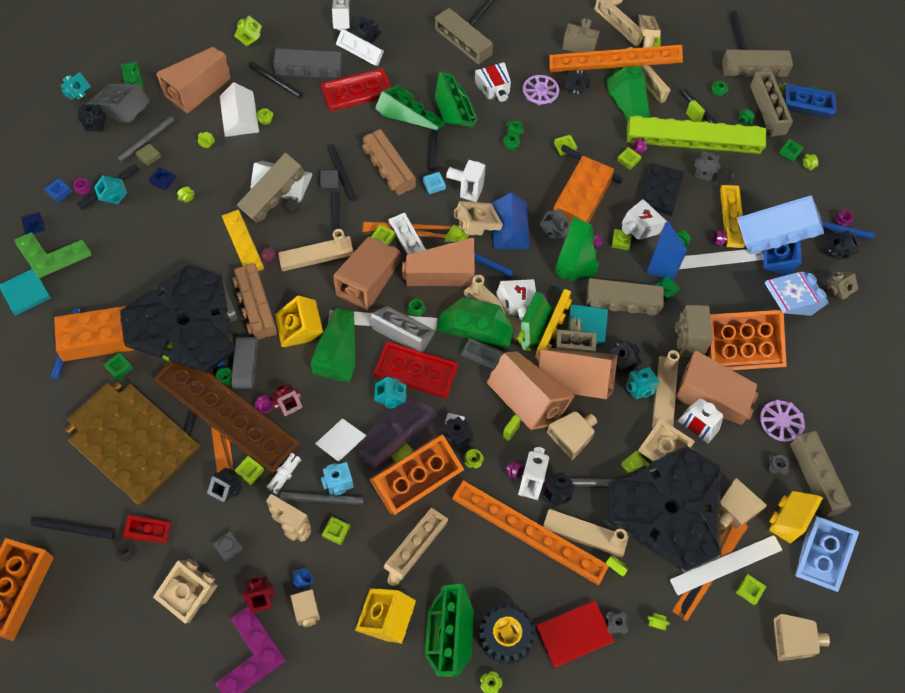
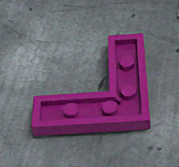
[215,607,286,693]

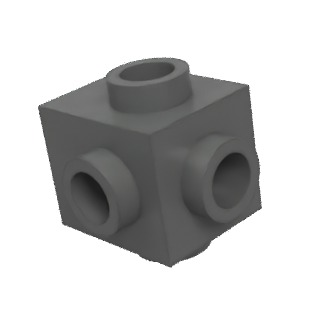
[694,151,721,181]
[540,209,571,239]

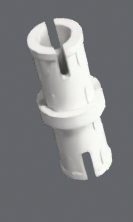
[267,453,301,494]

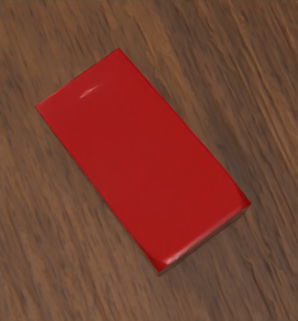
[123,515,171,543]

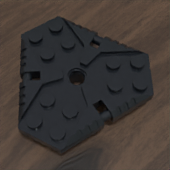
[120,264,235,373]
[608,446,721,573]

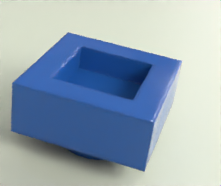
[45,178,72,203]

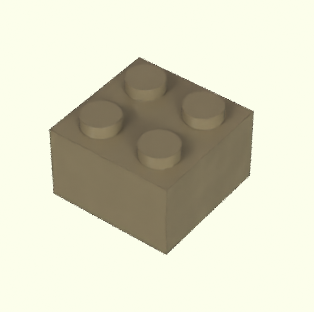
[675,305,713,357]

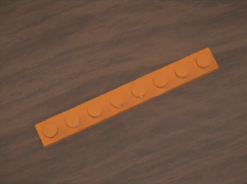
[550,45,683,72]
[452,480,609,586]

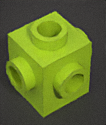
[234,16,262,46]

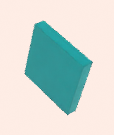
[0,269,51,316]
[567,304,608,345]

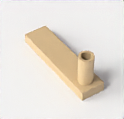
[594,0,643,46]
[638,15,661,48]
[627,47,670,104]
[278,229,354,271]
[464,275,521,343]
[652,350,680,429]
[384,508,448,586]
[543,509,629,558]

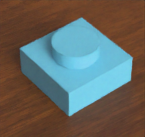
[423,172,446,194]

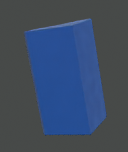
[783,83,837,119]
[492,193,530,249]
[647,221,687,281]
[763,240,802,275]

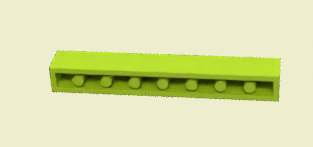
[626,116,766,154]

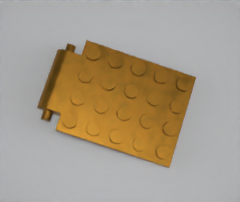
[65,382,201,507]

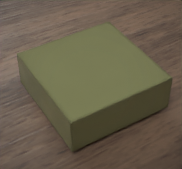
[135,143,161,167]

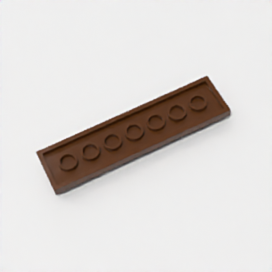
[153,362,300,475]

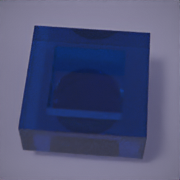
[149,167,176,190]
[21,212,45,234]

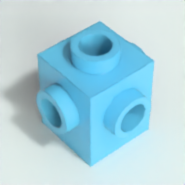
[321,462,354,495]

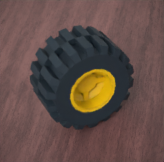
[479,604,535,665]

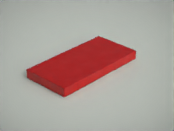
[320,68,391,112]
[373,341,459,399]

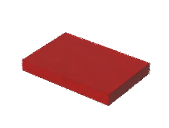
[536,601,614,668]

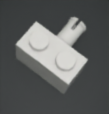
[447,160,486,202]

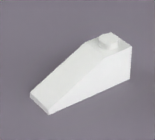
[332,0,350,31]

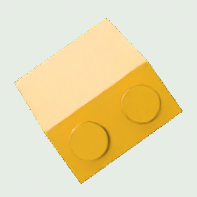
[275,295,323,347]
[769,491,823,544]
[355,588,416,643]

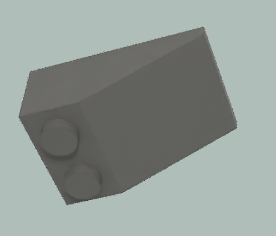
[87,83,150,123]

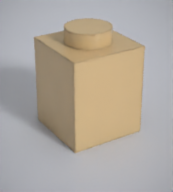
[291,589,320,627]

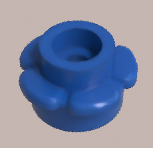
[293,568,313,590]

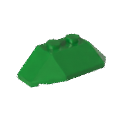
[435,72,478,127]
[436,297,514,348]
[425,584,474,677]

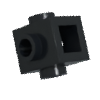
[352,15,382,44]
[565,69,591,94]
[78,104,106,132]
[828,230,860,260]
[610,341,643,372]
[442,416,474,452]
[207,468,243,503]
[540,472,575,508]

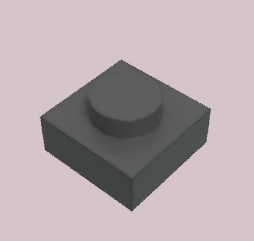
[213,532,243,563]

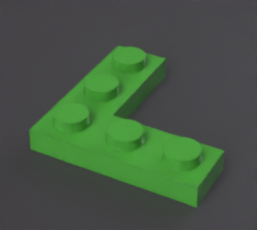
[14,232,91,279]

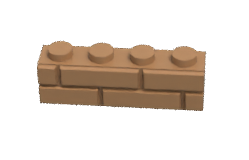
[362,130,416,195]
[232,264,277,340]

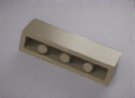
[435,8,493,65]
[722,50,793,77]
[750,71,793,137]
[237,152,305,224]
[586,278,664,315]
[790,431,852,518]

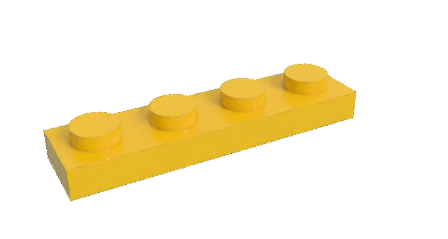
[720,185,745,248]
[222,210,264,271]
[535,289,572,358]

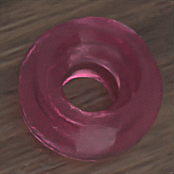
[261,246,277,264]

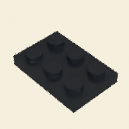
[639,163,684,216]

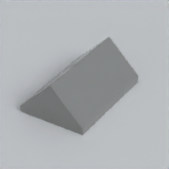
[371,306,436,352]

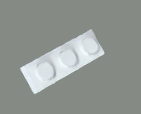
[336,29,384,66]
[388,213,426,255]

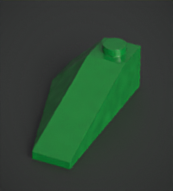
[606,66,650,121]
[375,84,445,130]
[554,216,599,282]
[311,307,356,383]

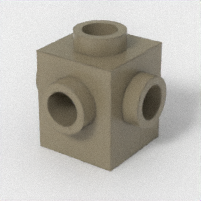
[825,271,859,299]

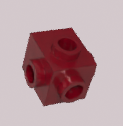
[271,384,303,416]
[242,576,275,614]

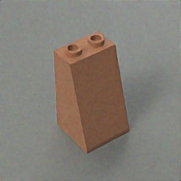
[156,47,231,114]
[333,236,401,311]
[402,238,475,286]
[537,347,618,399]
[487,351,575,430]
[675,351,758,425]

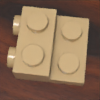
[454,201,503,235]
[638,419,695,461]
[266,494,311,542]
[153,559,218,624]

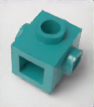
[60,72,91,100]
[94,175,127,204]
[625,367,660,399]
[374,377,406,408]

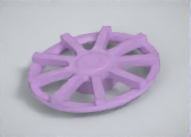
[522,75,559,105]
[760,400,805,442]

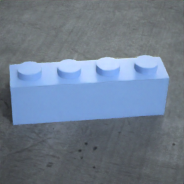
[738,195,824,254]

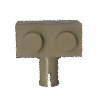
[562,18,600,53]
[555,318,596,352]

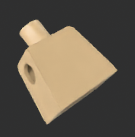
[547,412,597,461]
[718,478,767,530]
[774,614,830,661]

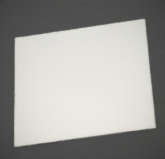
[315,418,366,462]

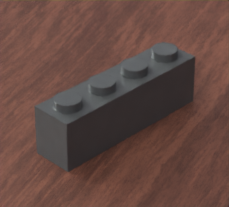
[273,49,343,79]

